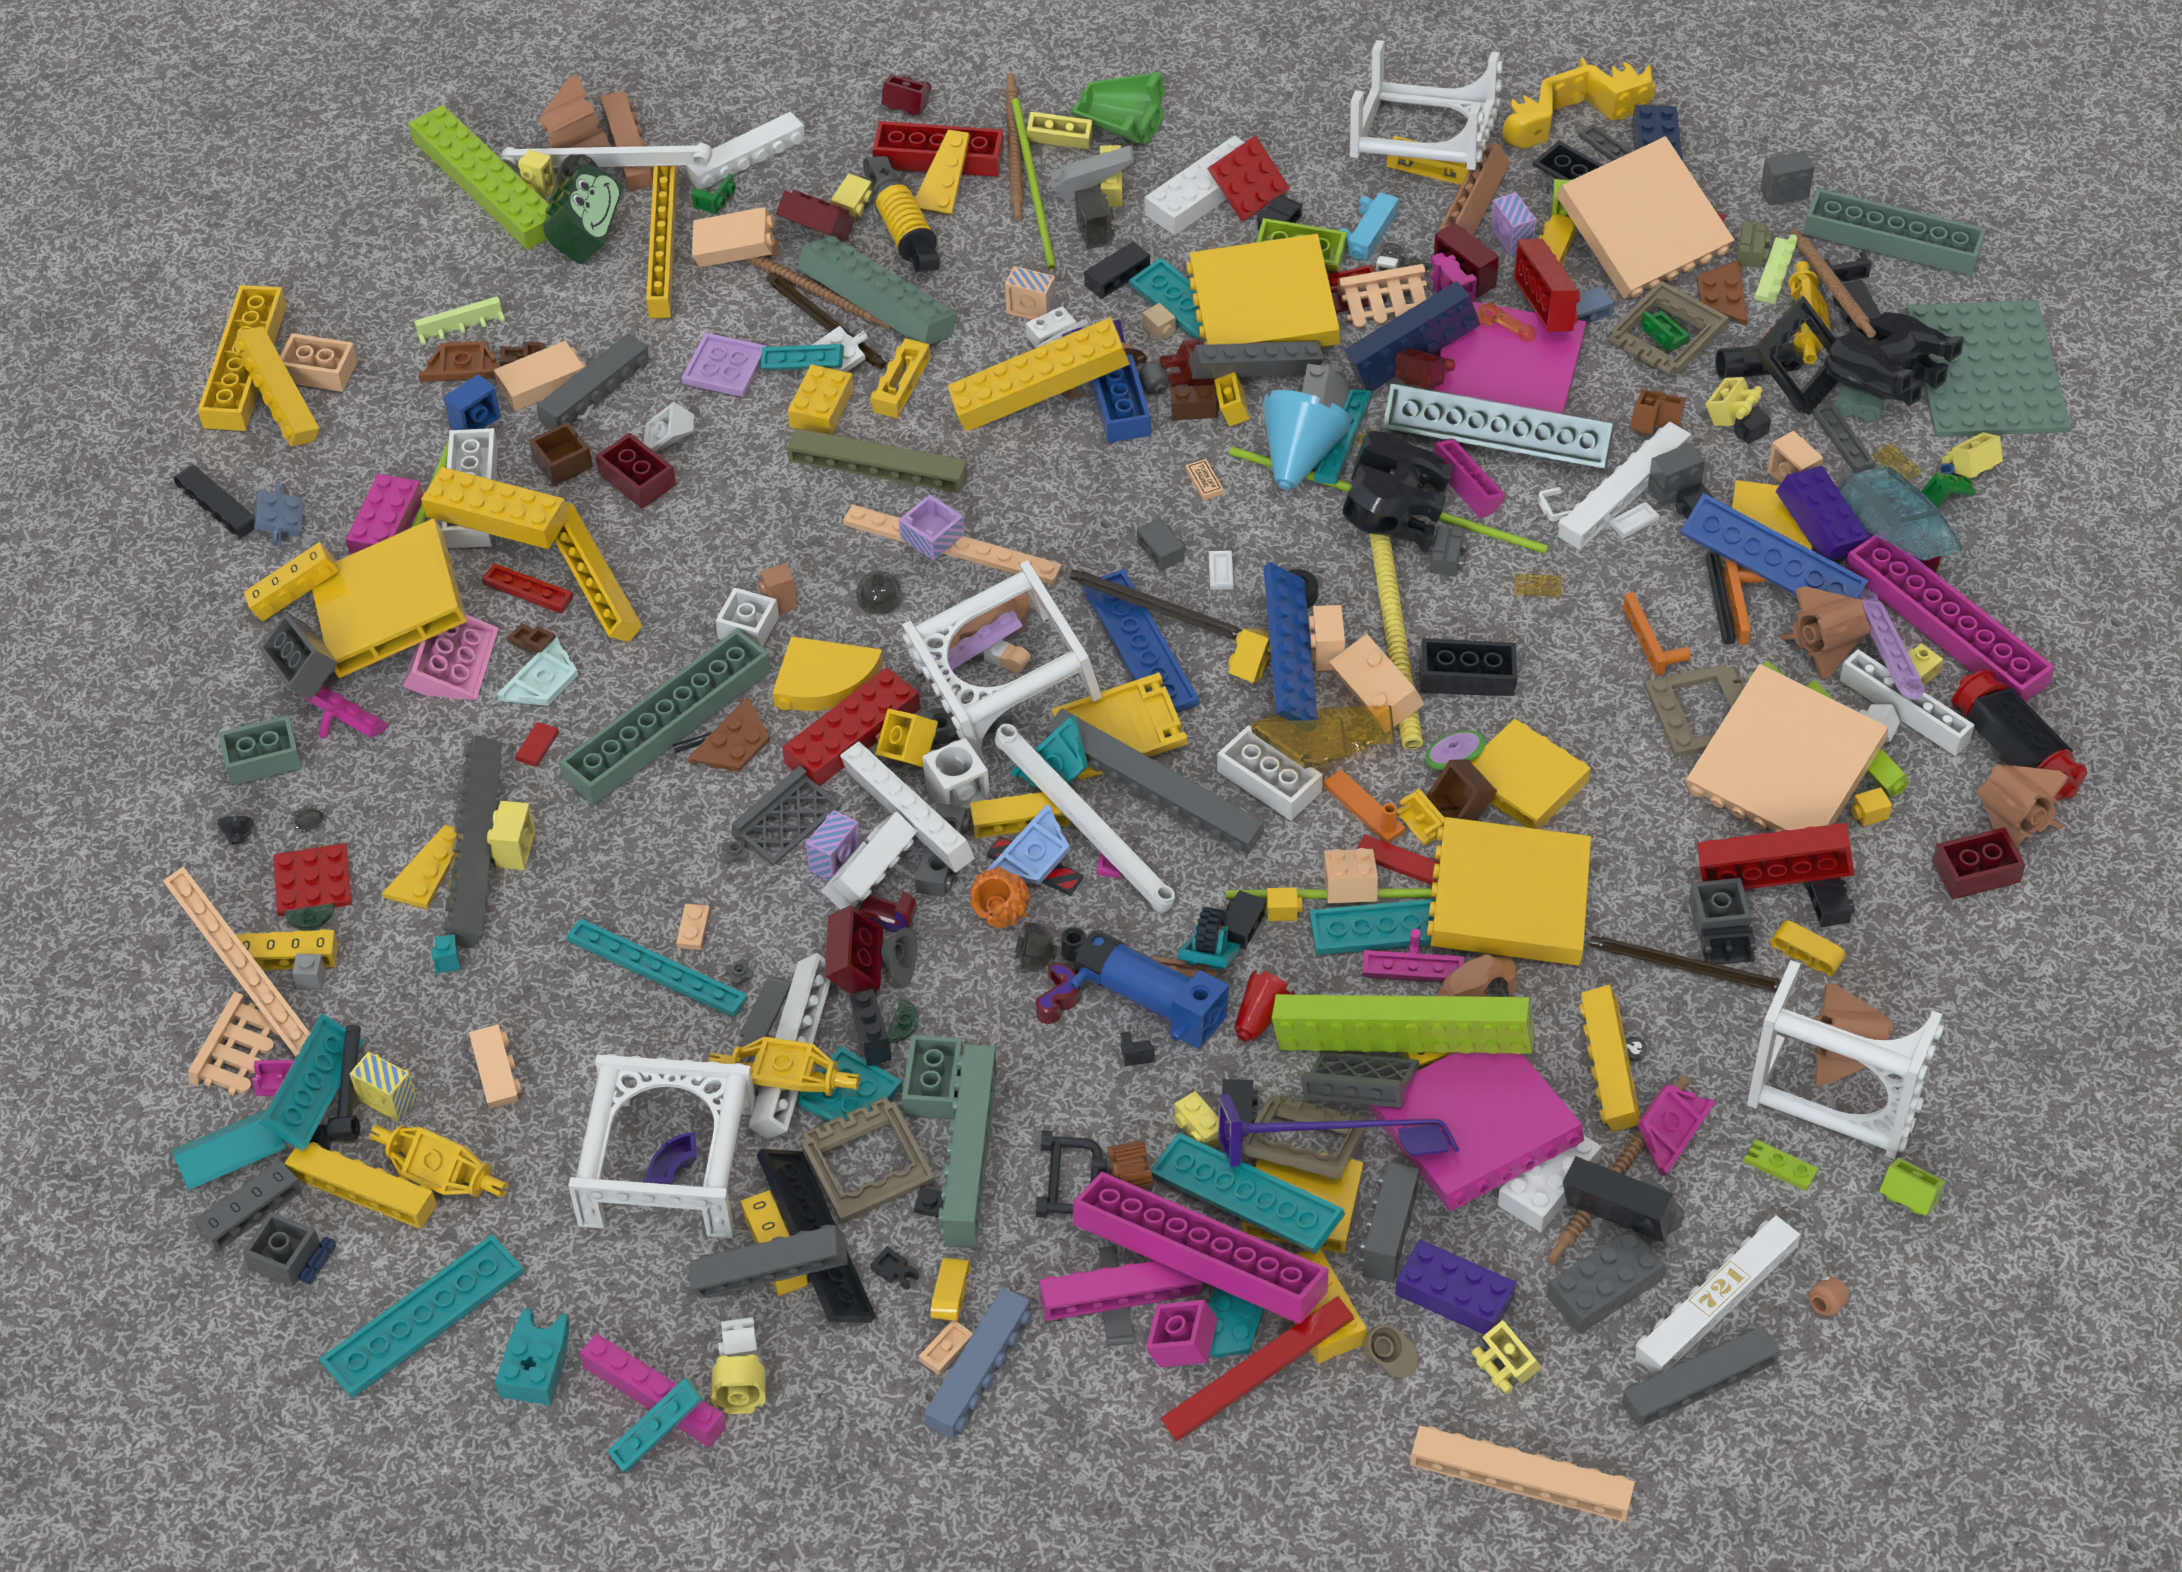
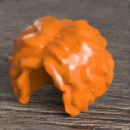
[970,866,1031,928]

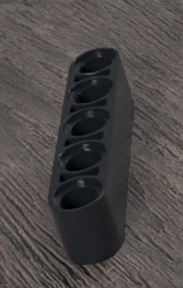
[173,464,255,540]

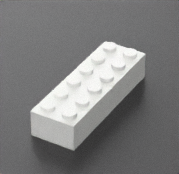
[1144,135,1244,235]
[442,428,498,548]

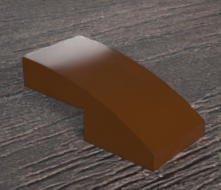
[500,341,545,367]
[507,623,556,653]

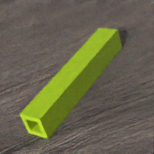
[1806,679,1910,798]

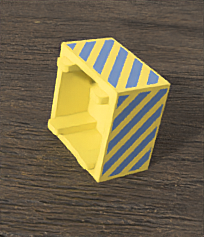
[350,1052,417,1122]

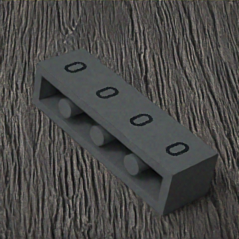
[194,1160,302,1253]

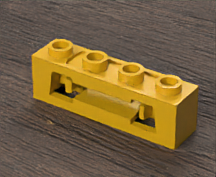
[1387,136,1469,185]
[870,338,930,419]

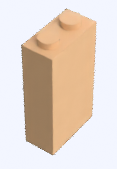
[692,207,775,266]
[494,340,586,411]

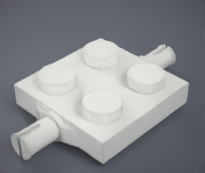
[802,326,868,376]

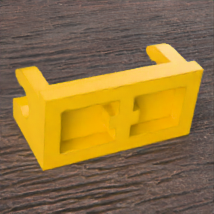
[1397,789,1444,845]

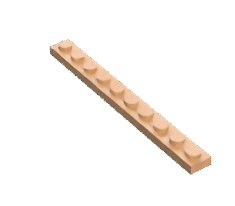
[843,504,1062,585]
[163,867,310,1057]

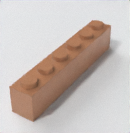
[600,91,654,191]
[1439,143,1510,236]

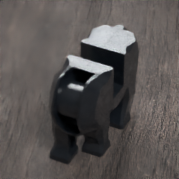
[1824,312,1964,406]
[1342,430,1453,553]

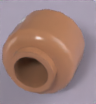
[1809,1276,1849,1316]

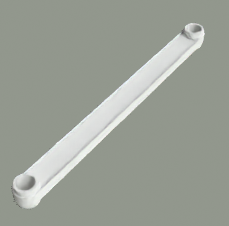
[500,143,712,170]
[995,724,1175,913]

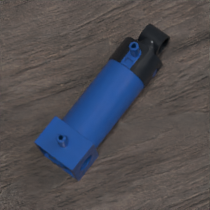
[1061,927,1229,1049]

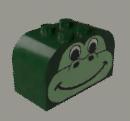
[543,165,624,264]

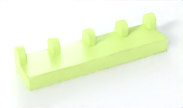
[1754,235,1797,305]
[414,296,505,346]

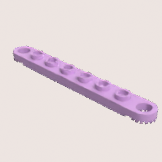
[1858,588,1925,699]

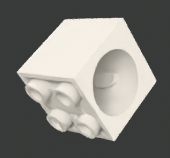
[923,737,990,809]

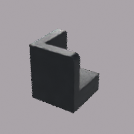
[1120,1031,1155,1066]

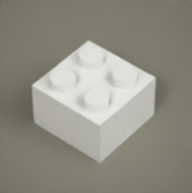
[715,588,779,648]

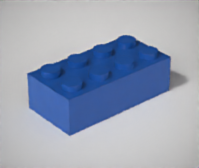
[1090,354,1151,443]

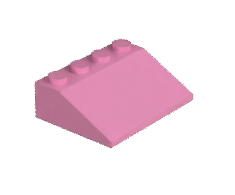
[402,614,499,700]

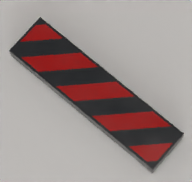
[987,836,1083,896]

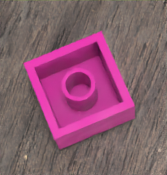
[1146,1300,1218,1367]

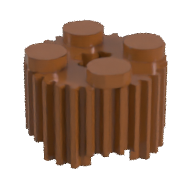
[1107,1141,1153,1191]

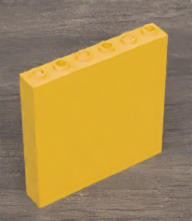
[1186,234,1340,347]
[312,518,467,678]
[1427,817,1591,966]

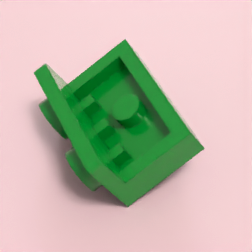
[1640,310,1690,352]

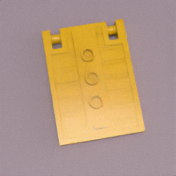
[1051,672,1188,780]

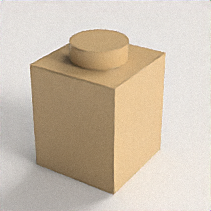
[1142,303,1176,341]

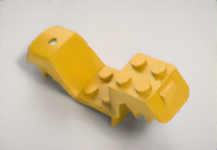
[1502,57,1656,148]

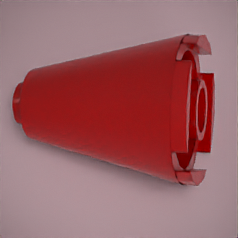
[1234,970,1296,1042]

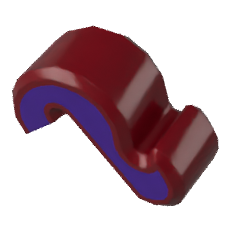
[859,891,917,932]
[1036,963,1081,1024]

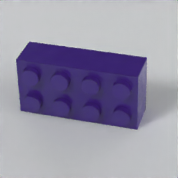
[1775,466,1870,561]
[1395,1239,1516,1335]

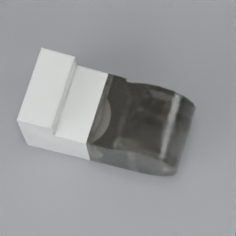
[1376,242,1403,272]

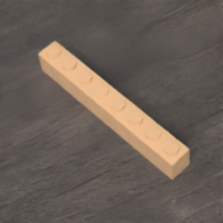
[1410,1425,1635,1522]

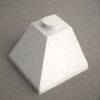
[644,402,694,453]

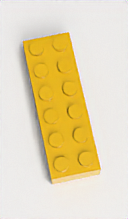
[421,467,569,549]

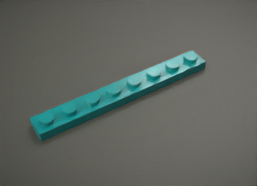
[566,918,748,1018]

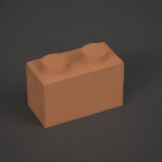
[758,563,797,614]

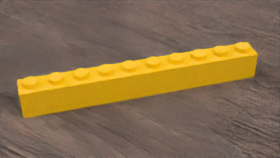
[646,165,678,318]

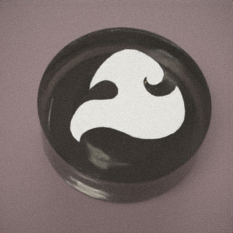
[1625,1037,1646,1062]

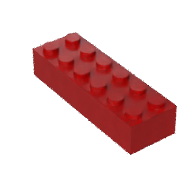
[872,121,1004,177]
[1513,239,1580,332]
[782,667,921,787]
[1697,823,1855,890]

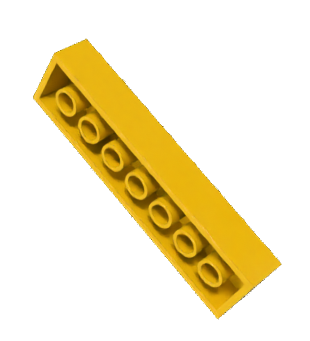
[198,285,287,431]
[947,317,1130,431]

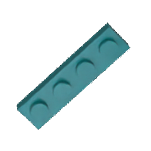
[760,344,844,370]
[607,1378,704,1472]

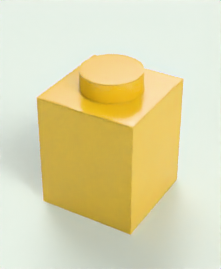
[1851,787,1892,827]
[1267,887,1302,921]

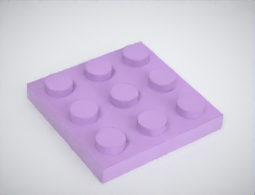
[681,333,766,397]

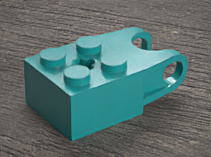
[495,1307,570,1406]

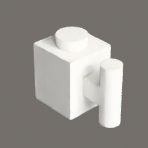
[1859,704,1900,742]
[718,1317,758,1357]

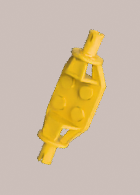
[1788,261,1831,364]
[708,1037,860,1096]
[369,1124,509,1198]

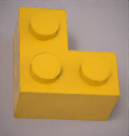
[1228,628,1271,683]

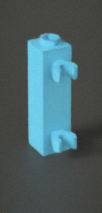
[1340,192,1399,261]

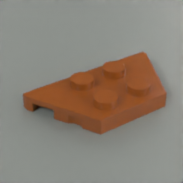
[1697,261,1747,325]
[418,341,501,382]
[688,697,770,772]

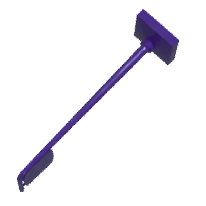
[1218,1094,1459,1167]

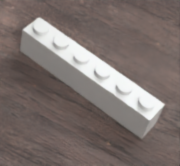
[685,112,805,190]
[1840,649,1974,756]

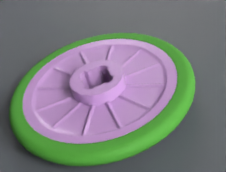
[1425,730,1485,770]

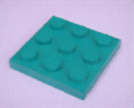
[795,1046,902,1140]

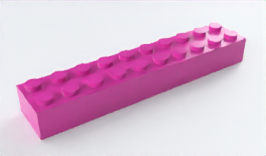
[1845,531,2055,702]
[1073,1172,1329,1324]

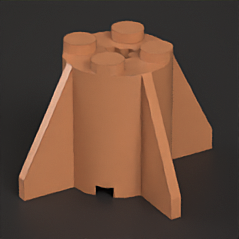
[538,74,611,148]
[1779,586,1871,680]
[1977,764,2069,848]
[1813,983,1893,1085]

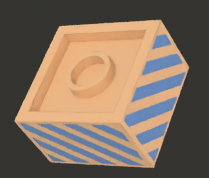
[1005,266,1056,320]

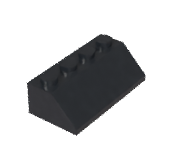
[1532,140,1603,180]

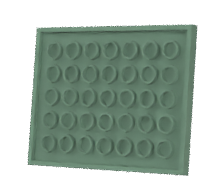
[1906,300,2071,437]

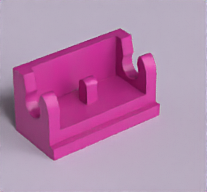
[252,1060,294,1096]

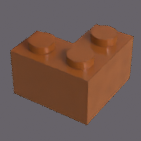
[1630,389,1686,434]

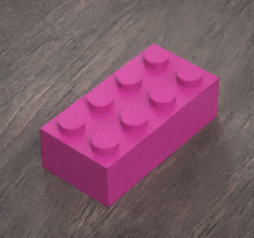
[345,474,423,555]

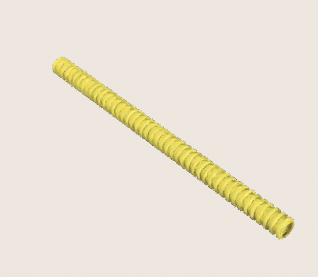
[1369,534,1423,750]

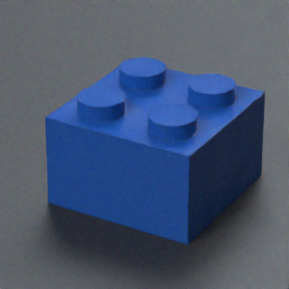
[443,374,501,430]

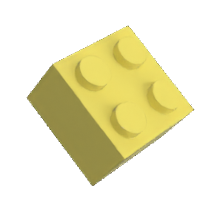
[487,801,535,870]

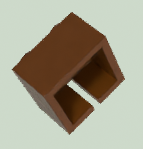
[529,422,593,485]
[1426,759,1497,821]

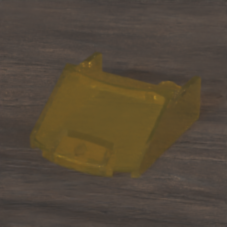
[1251,705,1395,769]

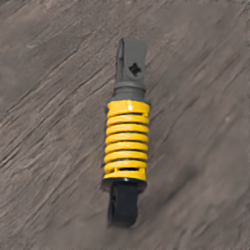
[863,156,940,272]

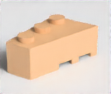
[469,1024,522,1109]

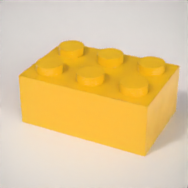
[787,364,854,435]

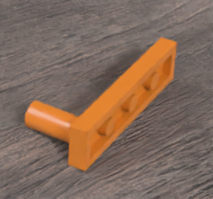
[1724,561,1765,645]
[1623,592,1691,676]
[1323,769,1406,843]

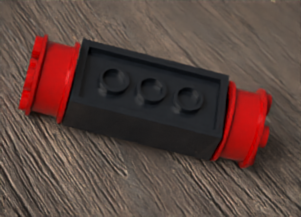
[1951,669,2088,804]

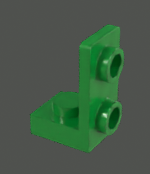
[691,173,736,215]
[1920,473,1977,509]

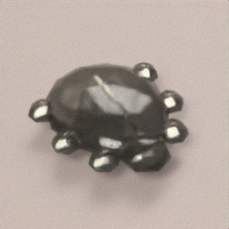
[1401,256,1432,273]
[291,805,325,833]

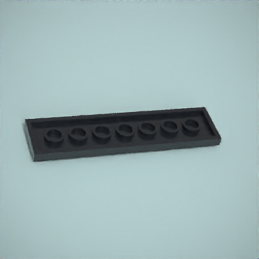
[756,1149,876,1323]

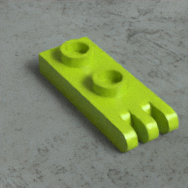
[1743,1140,1819,1191]

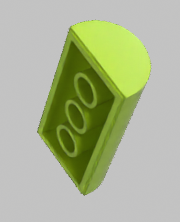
[1256,218,1347,272]

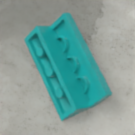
[171,1109,286,1190]

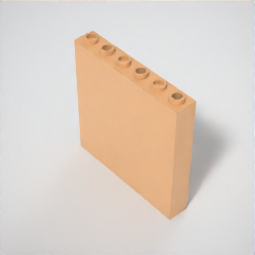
[1556,136,1734,299]
[1686,664,1888,832]

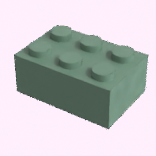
[218,715,302,786]
[902,1035,963,1119]

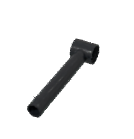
[327,1025,361,1141]

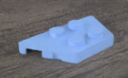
[987,805,1070,885]

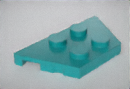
[1010,716,1088,788]
[1209,1287,1265,1358]

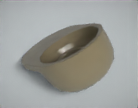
[1363,1325,1418,1378]

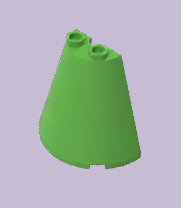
[1071,72,1165,143]

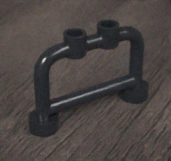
[1036,1130,1108,1218]

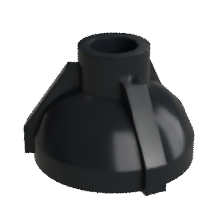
[217,816,254,844]

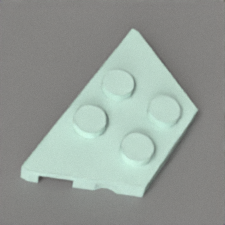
[497,637,578,706]

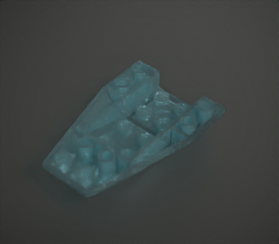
[1838,467,1962,560]

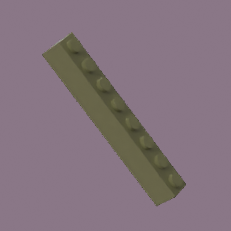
[787,428,968,493]

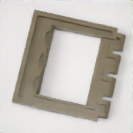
[1608,281,1730,376]
[1644,664,1744,757]
[1241,1094,1367,1180]
[801,1097,935,1223]

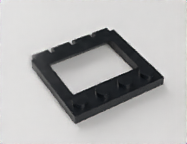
[1752,296,1838,415]

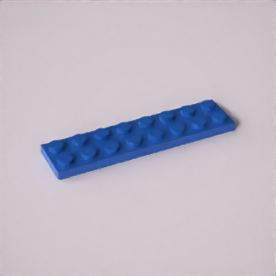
[1680,493,1868,599]
[1263,562,1318,731]
[1082,569,1199,712]

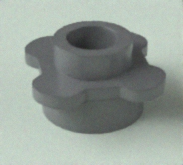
[722,839,748,862]
[725,959,754,984]

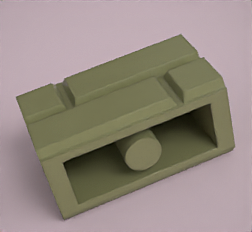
[1737,221,1771,268]

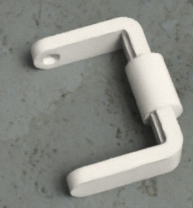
[1538,487,1572,521]

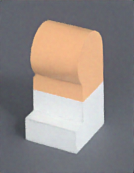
[983,639,1031,674]

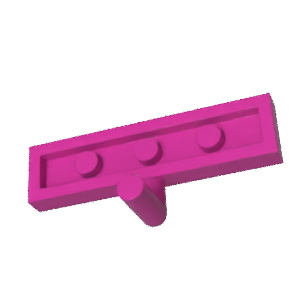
[300,684,387,738]
[1362,929,1464,982]

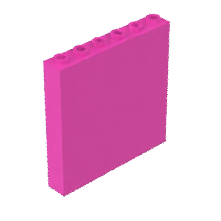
[1431,302,1586,413]
[1370,1052,1584,1212]

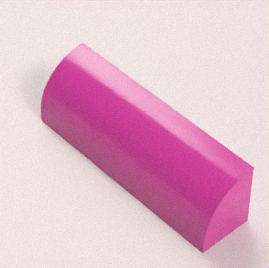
[1433,438,1505,519]

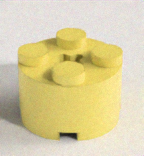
[711,1355,766,1414]

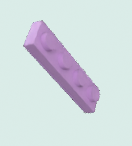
[937,609,1023,675]

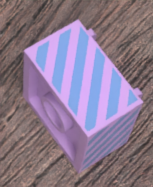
[1491,192,1537,257]
[899,494,965,561]
[805,810,861,881]

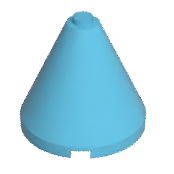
[1262,390,1351,490]

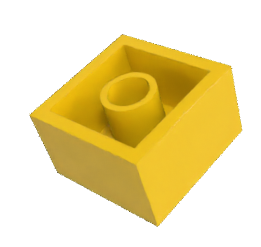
[875,709,938,767]

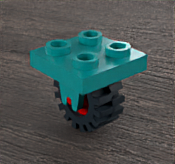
[1178,907,1240,969]

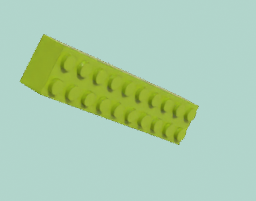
[408,105,549,250]
[1272,994,1535,1054]

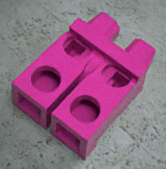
[1431,253,1477,302]

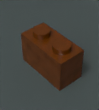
[1170,385,1216,421]

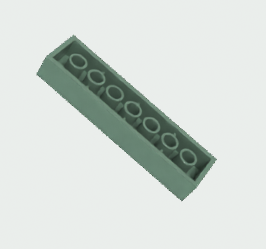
[1803,188,1986,276]
[798,236,957,345]
[939,1045,997,1248]

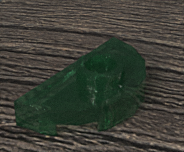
[284,903,334,931]
[887,998,919,1043]

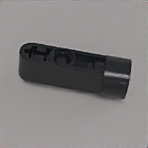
[1715,343,1803,380]

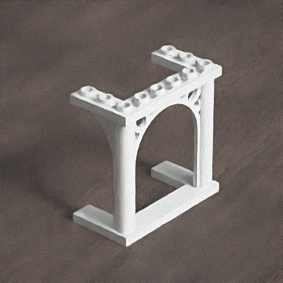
[1350,40,1503,170]
[902,560,1102,760]
[1747,960,1944,1160]
[568,1054,756,1238]

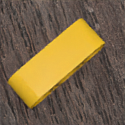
[1770,920,1846,977]
[931,1257,970,1321]

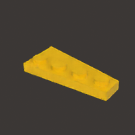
[915,130,970,215]
[382,825,457,909]

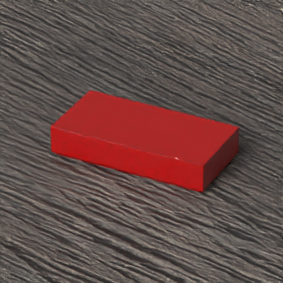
[515,722,559,767]

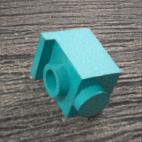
[431,934,460,974]

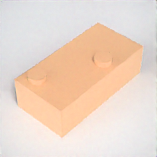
[1329,634,1425,733]

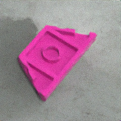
[1637,1084,1715,1175]

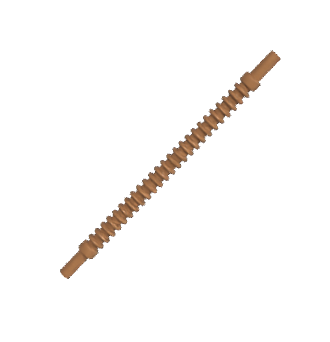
[1005,73,1024,221]
[1791,229,1876,338]
[743,256,892,330]
[1546,1076,1690,1265]

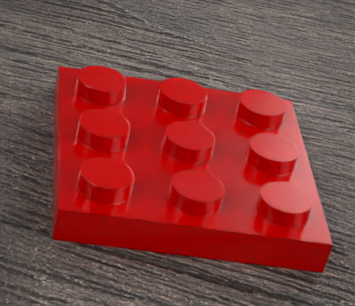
[1207,135,1290,221]
[273,843,352,917]

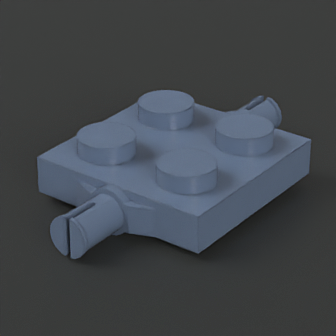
[254,483,303,546]

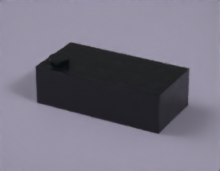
[1419,638,1518,696]
[1562,1156,1677,1243]

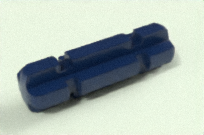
[299,1237,336,1284]

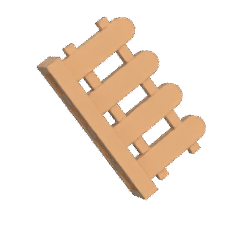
[1337,264,1427,328]
[188,992,278,1096]

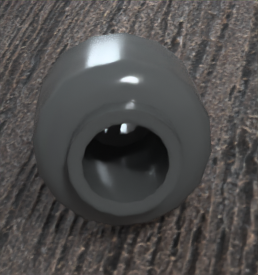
[1138,361,1171,395]

